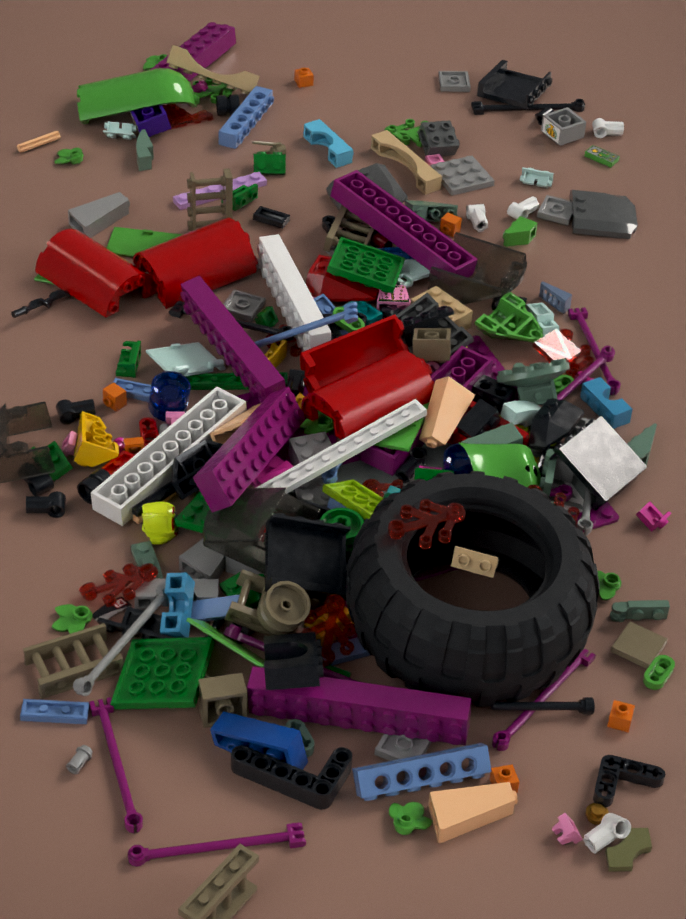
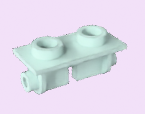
[103,121,137,140]
[520,167,554,188]

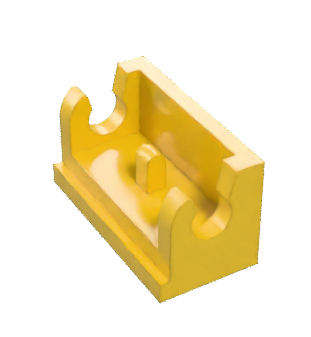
[264,340,287,368]

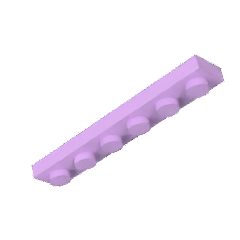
[173,172,267,210]

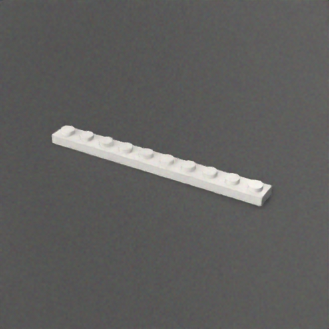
[254,399,427,505]

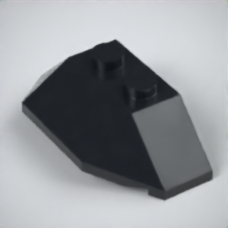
[528,398,585,450]
[172,440,223,500]

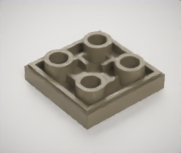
[611,621,668,669]

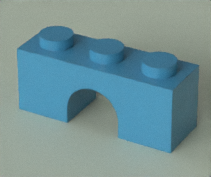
[580,377,633,429]
[160,572,195,638]

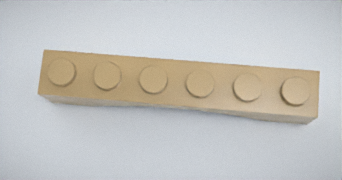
[166,45,260,95]
[371,130,442,195]

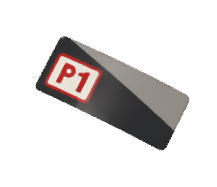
[92,597,132,621]

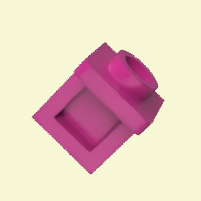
[635,501,671,532]

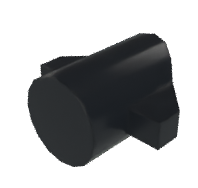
[535,107,554,125]

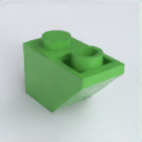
[503,216,538,247]

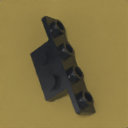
[402,306,454,347]
[97,606,175,639]

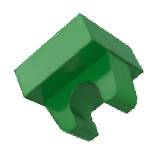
[255,306,279,327]

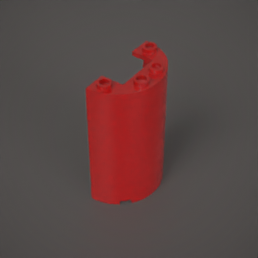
[133,217,258,309]
[35,229,157,318]
[300,314,432,393]
[301,350,435,440]

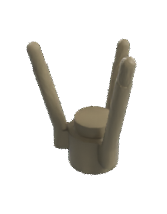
[252,141,286,155]

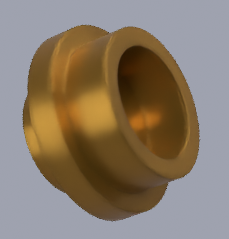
[585,803,609,825]

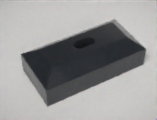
[253,206,290,229]

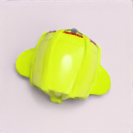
[142,502,180,545]

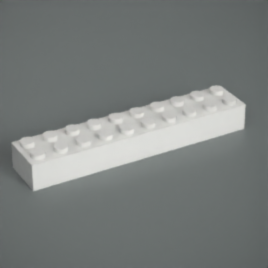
[257,234,331,352]
[91,387,247,526]

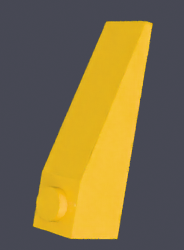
[74,411,119,467]

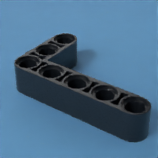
[231,745,352,810]

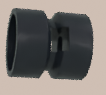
[216,94,240,116]
[77,468,111,504]

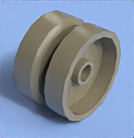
[257,581,311,635]

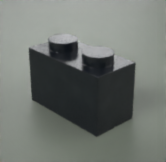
[457,399,500,438]

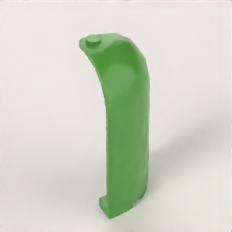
[77,68,199,124]

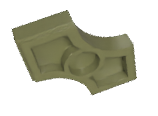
[605,828,652,872]

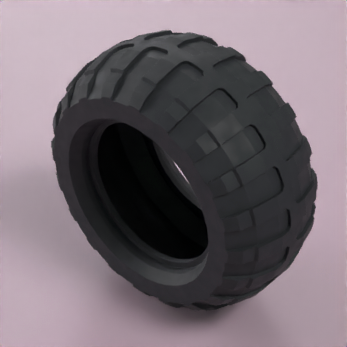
[346,471,600,707]

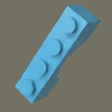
[303,119,354,168]

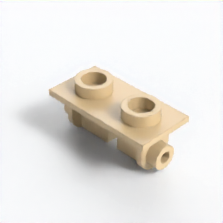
[451,546,499,578]

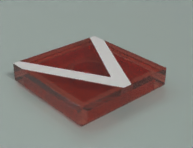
[532,329,582,362]

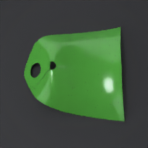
[458,442,541,490]

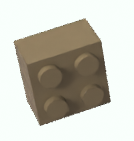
[413,328,451,363]
[199,673,247,728]

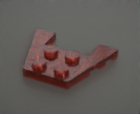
[162,103,213,130]

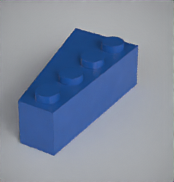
[210,711,308,770]

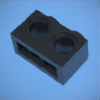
[472,374,516,412]

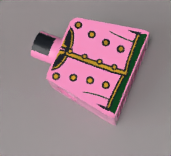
[376,284,410,311]

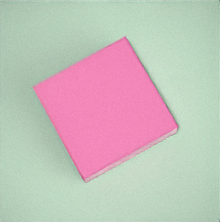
[425,154,445,166]

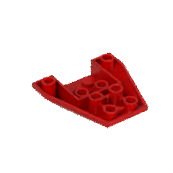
[305,255,380,302]

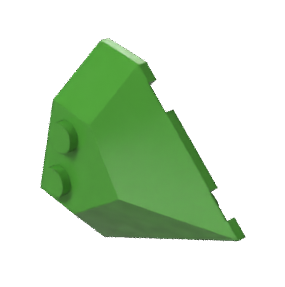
[474,291,551,346]

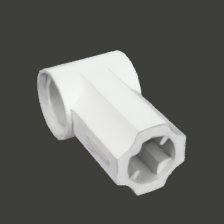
[592,118,624,138]
[507,196,539,220]
[466,204,488,232]
[583,813,631,854]

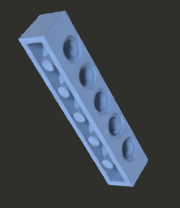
[219,86,274,149]
[352,743,492,801]

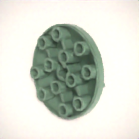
[496,359,570,405]

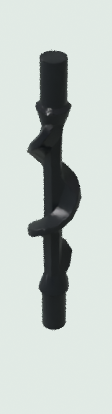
[11,289,72,318]

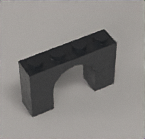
[264,632,324,690]

